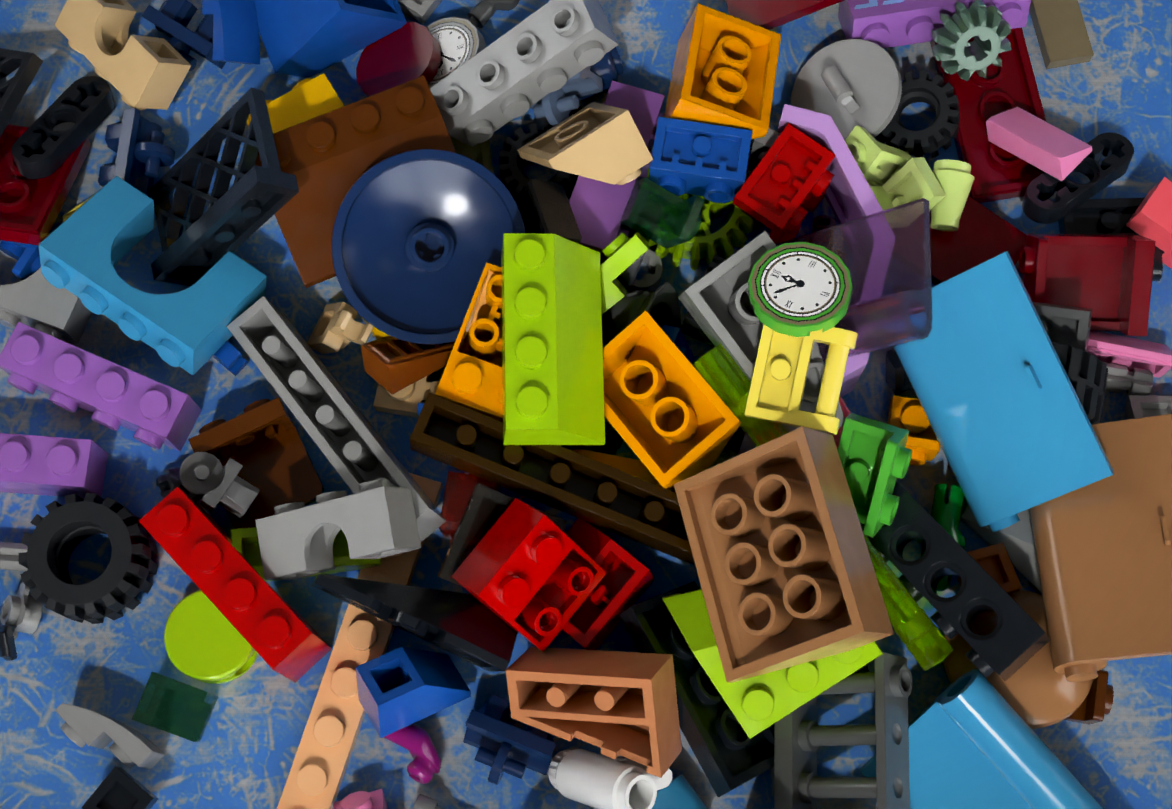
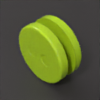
[164,590,259,684]

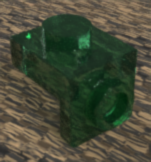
[620,177,704,249]

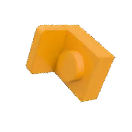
[887,395,940,466]

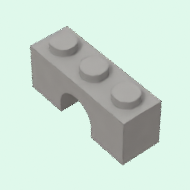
[255,479,421,580]

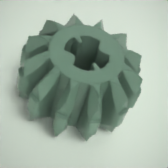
[931,0,1011,81]

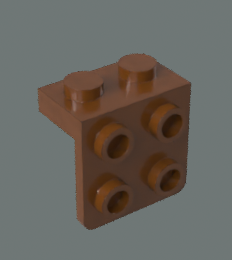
[188,398,324,529]

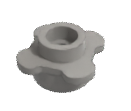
[0,582,43,641]

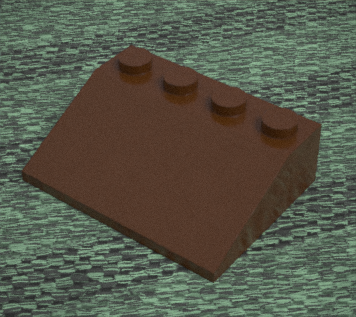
[255,75,456,288]

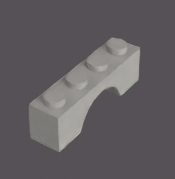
[0,267,92,344]

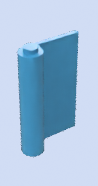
[879,251,1114,532]
[859,669,1104,809]

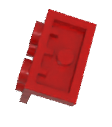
[733,123,836,246]

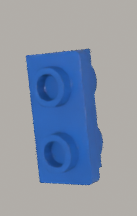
[648,117,753,203]

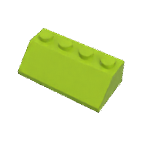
[501,233,605,445]

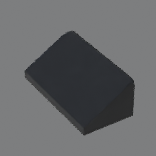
[518,179,582,244]

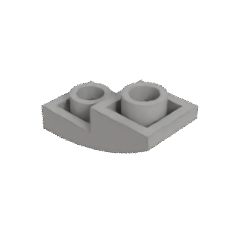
[55,703,165,769]

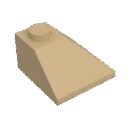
[517,102,653,185]

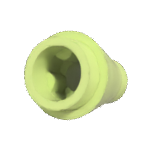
[930,159,975,231]

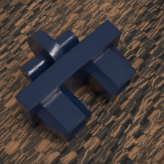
[142,0,226,71]
[98,108,175,198]
[463,694,556,785]

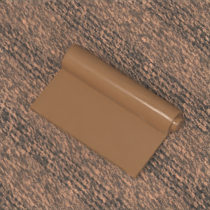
[1029,414,1172,682]

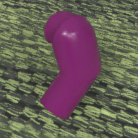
[383,724,441,784]

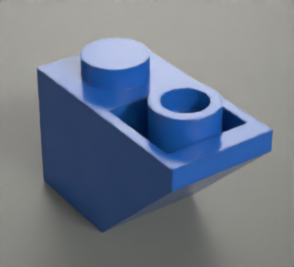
[356,647,471,738]

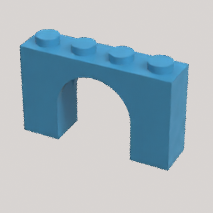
[38,175,267,375]

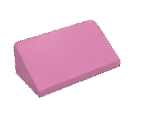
[986,107,1092,181]
[1087,330,1172,378]

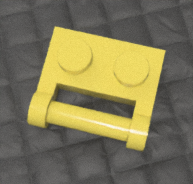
[744,324,858,435]

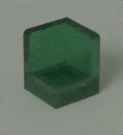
[132,672,218,742]

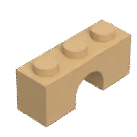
[54,0,191,110]

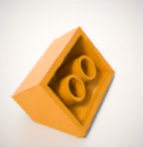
[664,3,781,140]
[603,310,742,493]

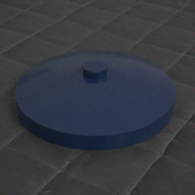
[332,149,525,344]

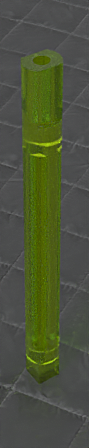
[693,344,954,671]

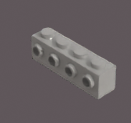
[430,0,619,147]

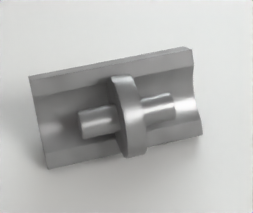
[180,452,260,518]

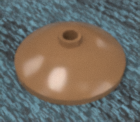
[942,589,1093,729]

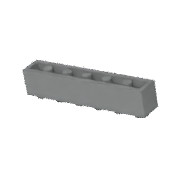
[226,296,446,553]

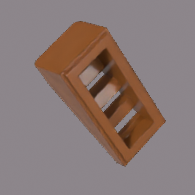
[361,336,455,394]

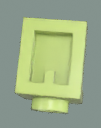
[845,126,912,186]

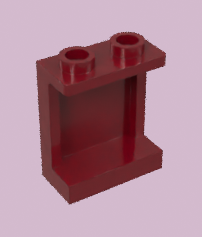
[1019,233,1156,336]

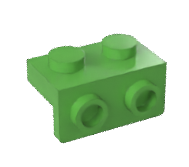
[838,413,912,537]

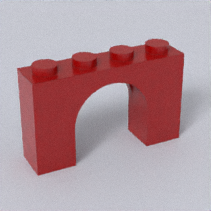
[139,486,332,683]

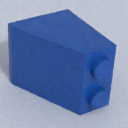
[254,0,407,78]

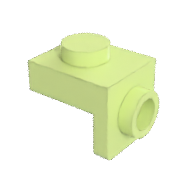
[870,157,946,229]

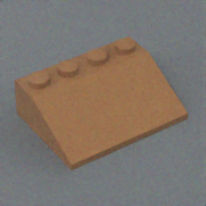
[674,426,894,683]

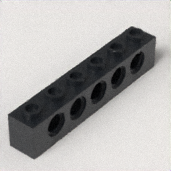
[837,448,1050,681]

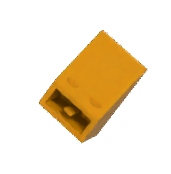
[435,262,503,422]

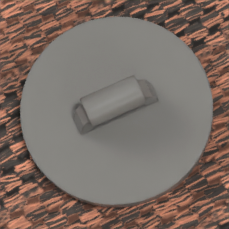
[791,39,902,141]

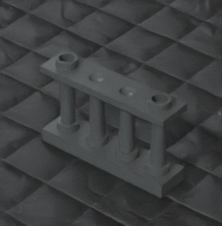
[774,652,912,809]

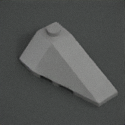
[678,231,845,433]

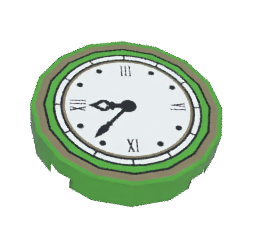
[748,242,853,337]

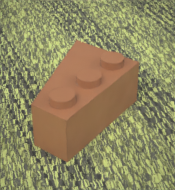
[506,647,682,778]

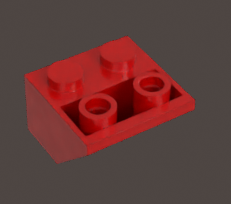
[451,498,607,652]
[562,518,654,650]

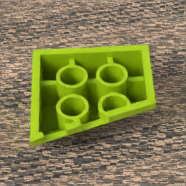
[662,589,883,739]

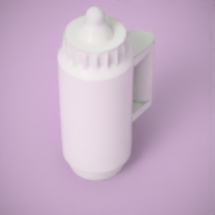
[548,749,672,809]

